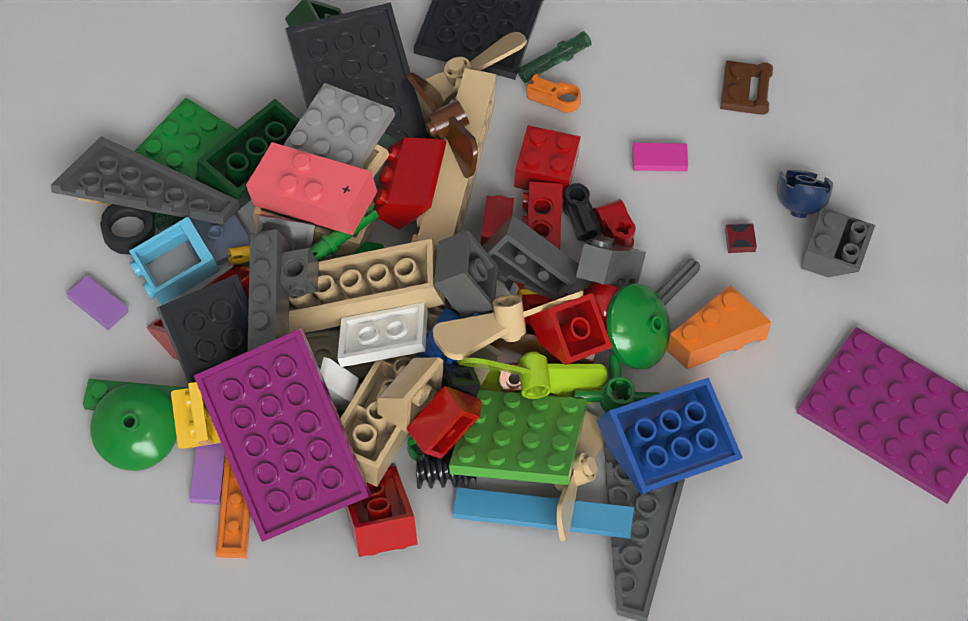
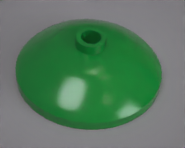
[607,283,670,370]
[90,383,177,471]

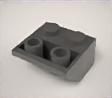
[801,207,875,277]

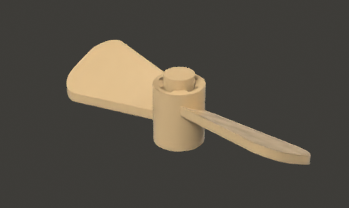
[415,32,527,122]
[433,291,584,360]
[554,411,604,542]

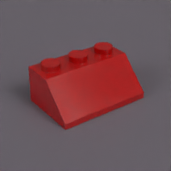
[373,138,447,230]

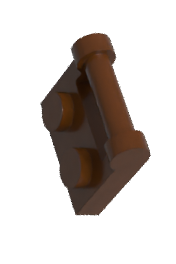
[720,60,773,115]

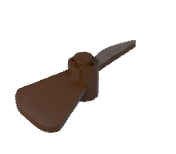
[406,72,478,179]

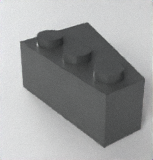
[482,215,579,300]
[576,235,646,284]

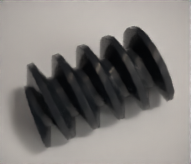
[416,451,477,489]

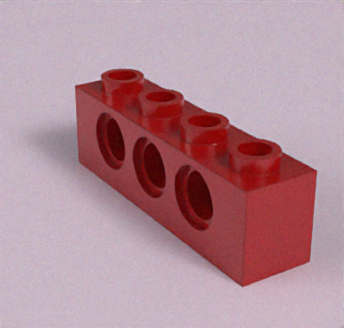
[522,182,563,250]

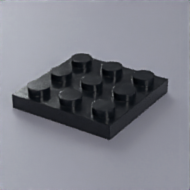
[156,274,249,383]

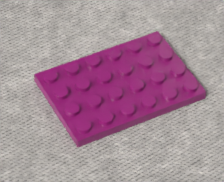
[797,327,968,504]
[194,329,372,542]

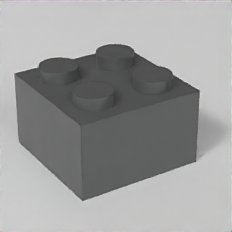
[433,230,498,318]

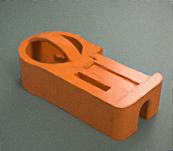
[526,74,581,113]

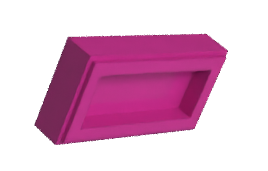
[632,143,688,171]

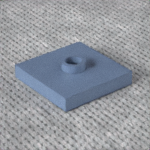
[186,214,250,266]

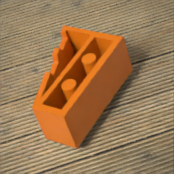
[667,285,771,369]

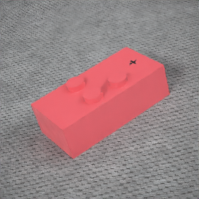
[246,142,377,235]

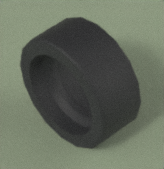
[100,204,155,255]

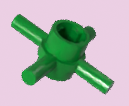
[573,354,660,413]

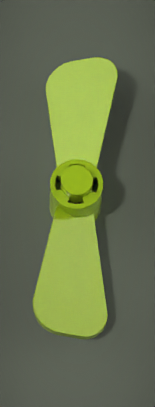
[457,352,608,405]

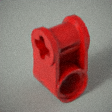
[593,199,636,248]

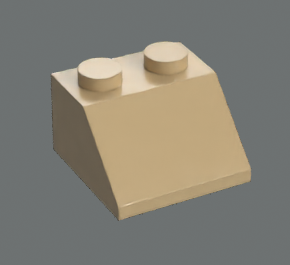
[377,357,444,432]

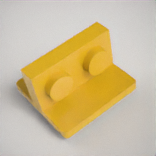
[171,382,221,449]

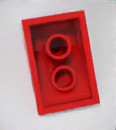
[345,466,418,557]

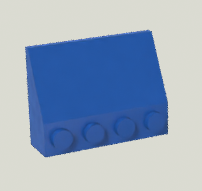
[596,377,743,495]

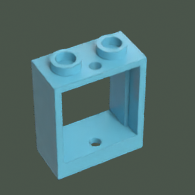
[129,217,220,305]

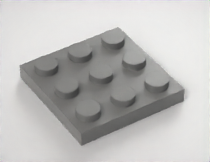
[283,83,395,168]

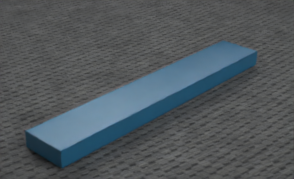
[452,487,634,539]

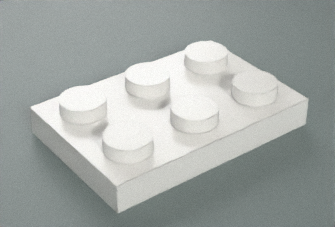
[337,302,428,367]

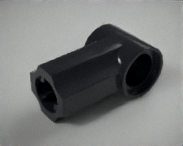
[562,183,601,242]

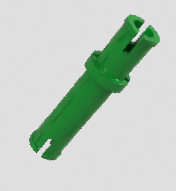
[309,205,379,262]

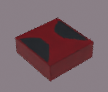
[725,224,757,253]

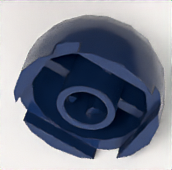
[777,170,833,218]

